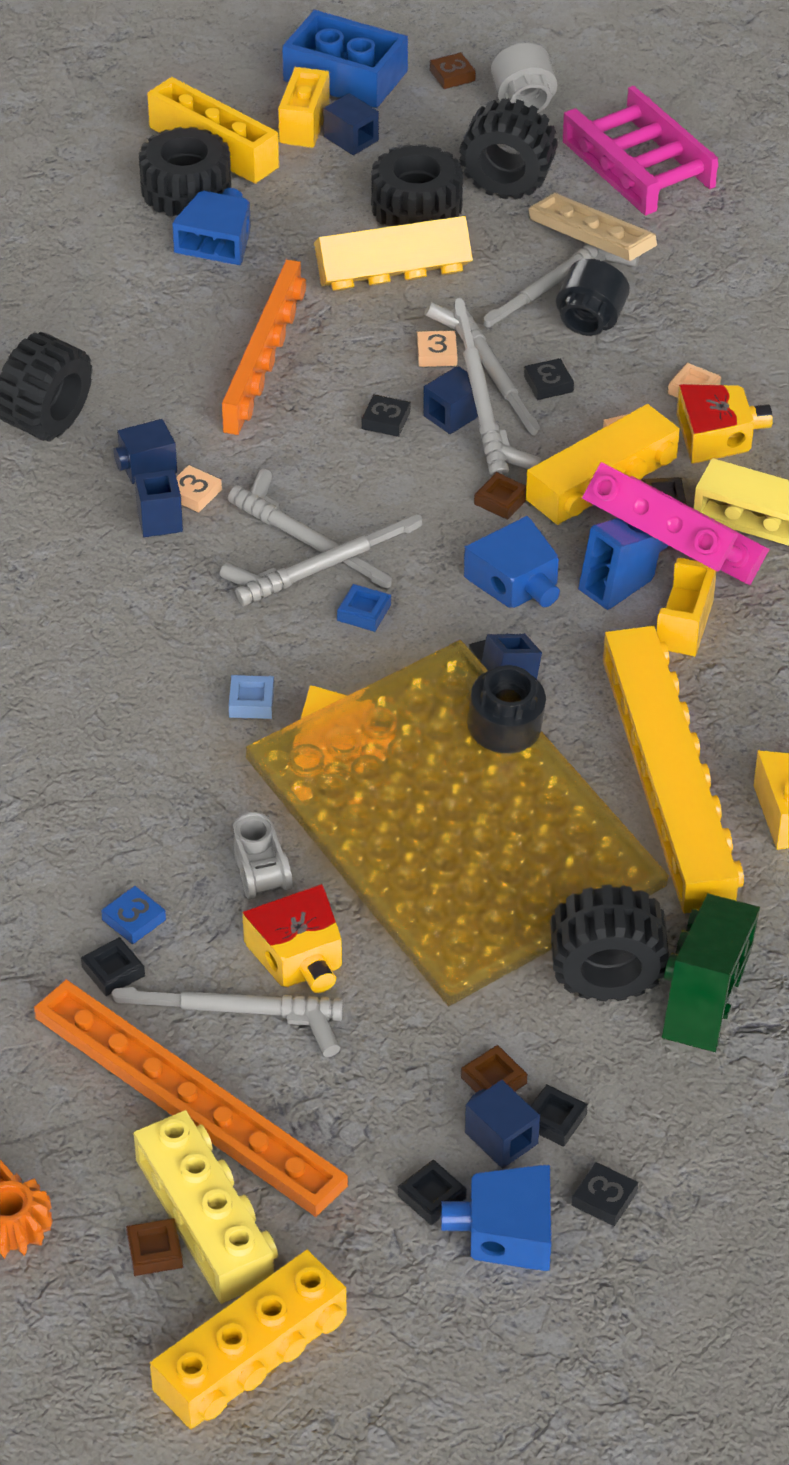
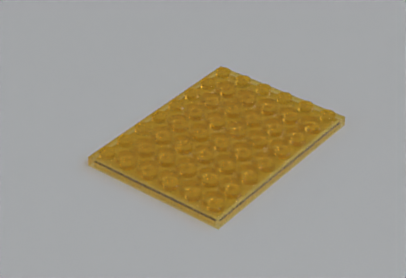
[245,639,669,1007]

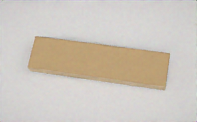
[528,193,657,261]

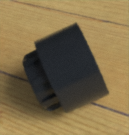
[556,259,630,336]
[467,665,546,753]

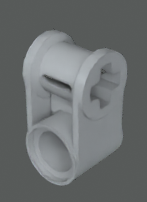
[233,812,293,899]

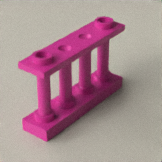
[562,85,718,216]
[582,462,770,585]

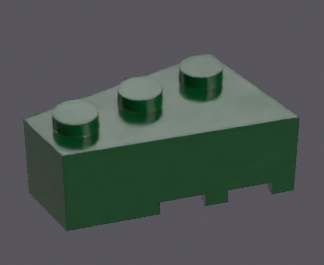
[662,893,760,1053]

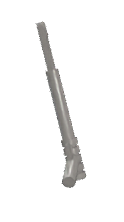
[483,244,639,327]
[453,298,542,476]
[424,302,540,435]
[228,469,392,588]
[220,515,423,607]
[112,987,344,1057]

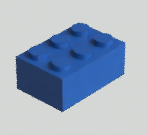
[282,10,408,108]

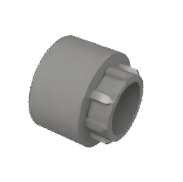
[491,43,557,113]

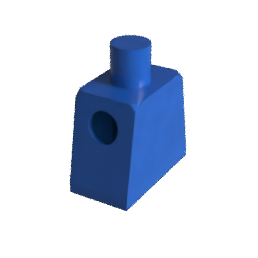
[172,188,251,266]
[464,516,560,608]
[578,518,669,610]
[441,1165,551,1271]

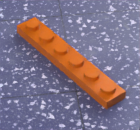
[222,259,306,435]

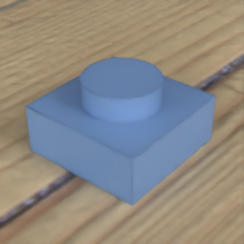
[229,675,274,719]

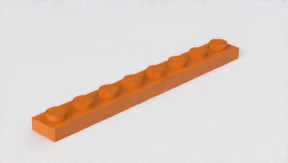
[34,979,348,1217]

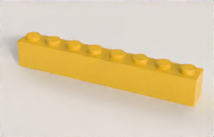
[603,626,744,914]

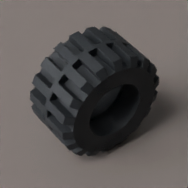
[459,98,558,199]
[139,127,231,217]
[371,144,463,227]
[0,332,93,441]
[550,885,669,1002]

